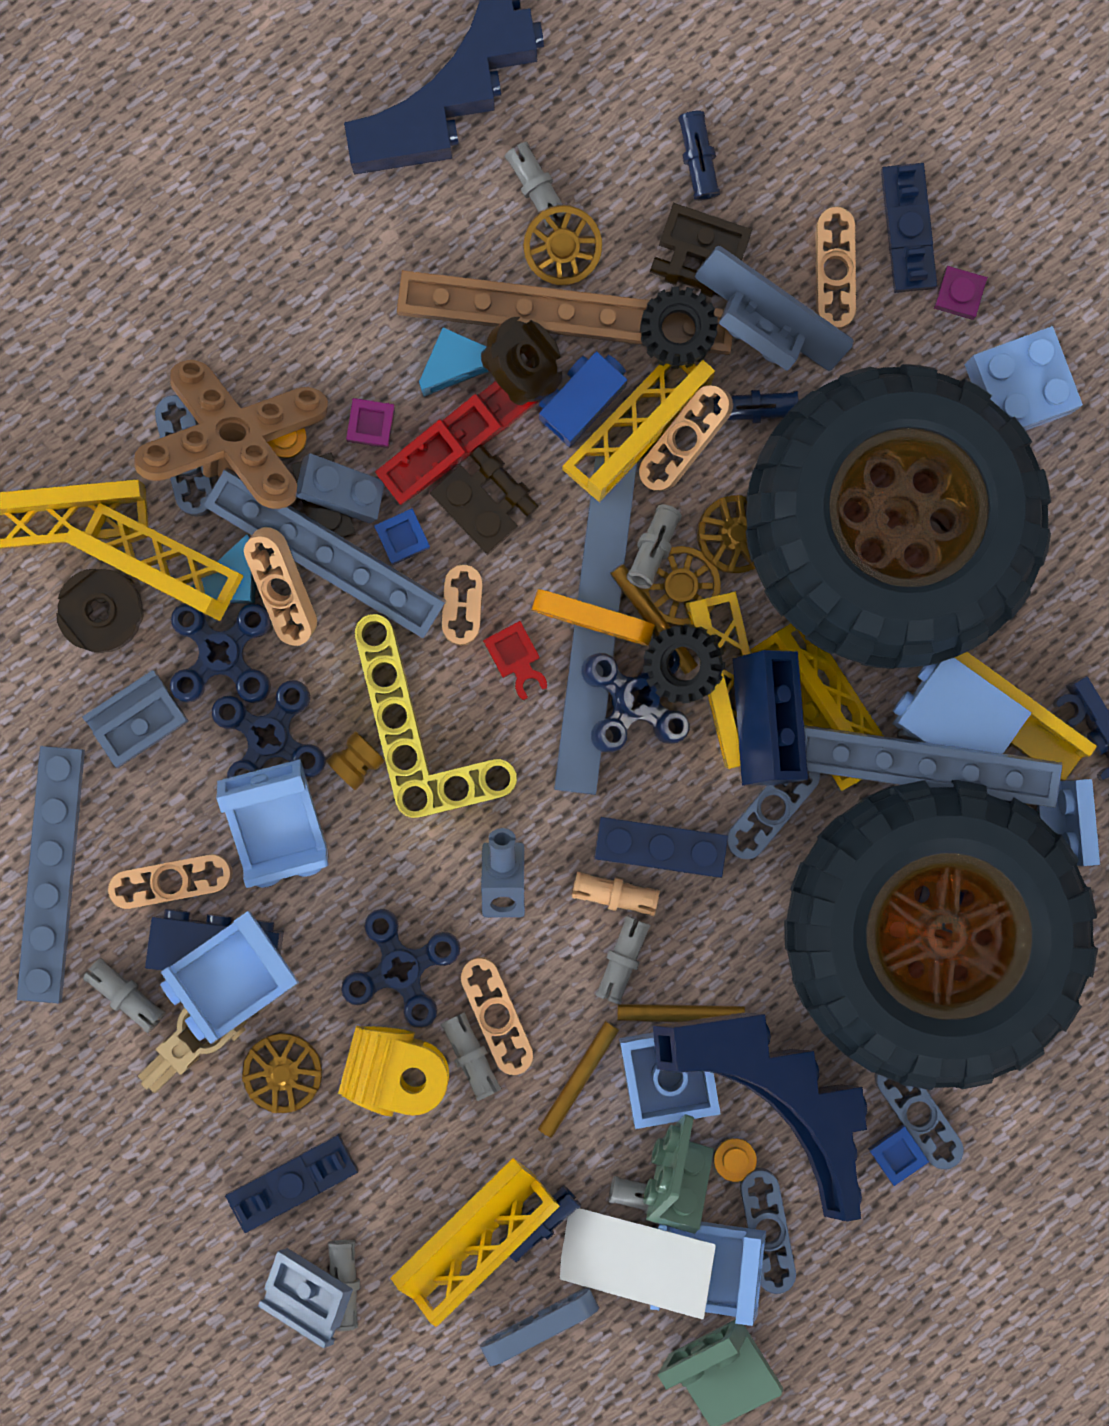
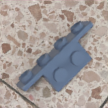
[695,246,854,371]

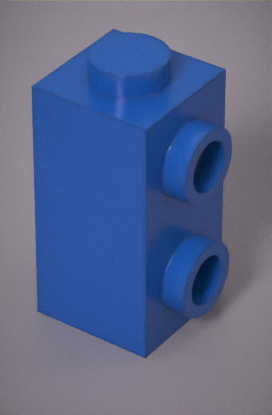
[539,351,628,448]

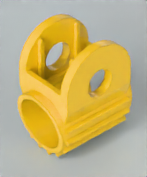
[338,1026,449,1117]

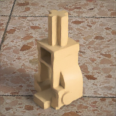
[138,1008,248,1093]

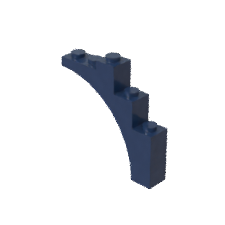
[344,0,544,175]
[653,1013,867,1222]

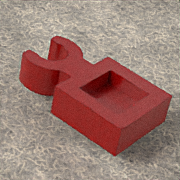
[483,621,547,701]

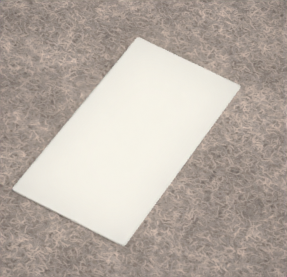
[560,1208,716,1319]

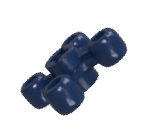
[170,603,272,703]
[581,650,690,753]
[212,680,326,778]
[341,909,461,1029]

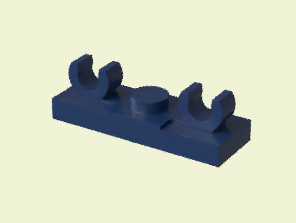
[881,163,937,293]
[1052,676,1109,796]
[225,1134,358,1233]

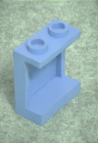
[892,658,1032,754]
[216,759,328,888]
[160,911,299,1044]
[650,1221,766,1326]

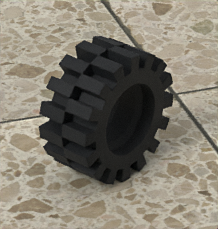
[640,286,718,369]
[643,624,726,704]

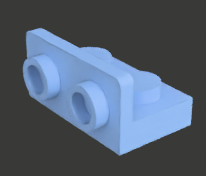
[1037,779,1100,866]

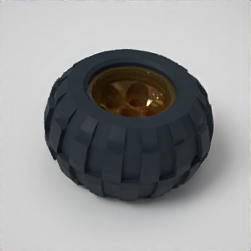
[745,364,1051,669]

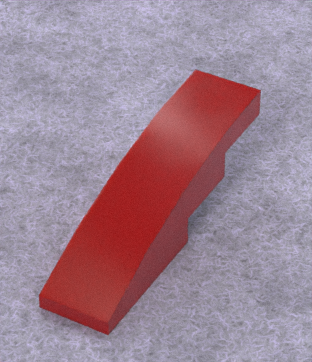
[375,381,539,505]

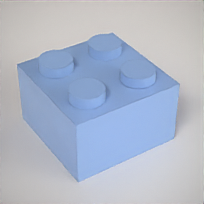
[964,326,1083,431]
[619,1032,721,1129]

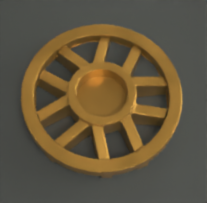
[523,204,602,285]
[697,495,756,574]
[242,1033,322,1113]

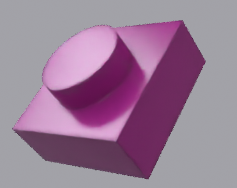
[934,266,988,320]
[346,398,395,448]

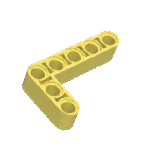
[355,614,517,818]

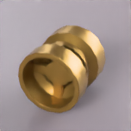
[326,731,385,791]

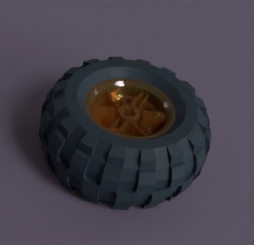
[784,780,1098,1090]

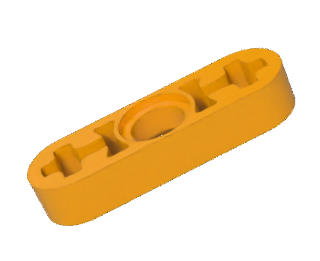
[531,589,655,646]

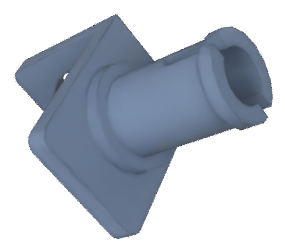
[481,828,525,918]

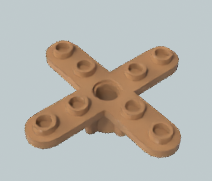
[134,360,328,509]

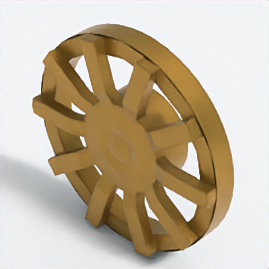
[642,546,721,625]

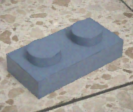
[296,453,384,524]

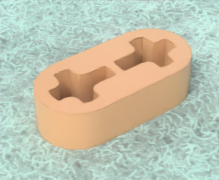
[442,565,483,646]

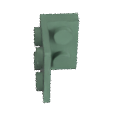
[643,1114,714,1234]
[657,1319,783,1426]

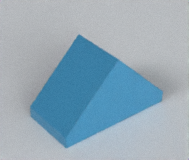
[419,328,489,397]
[191,534,256,604]

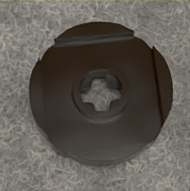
[481,317,562,405]
[56,569,144,653]

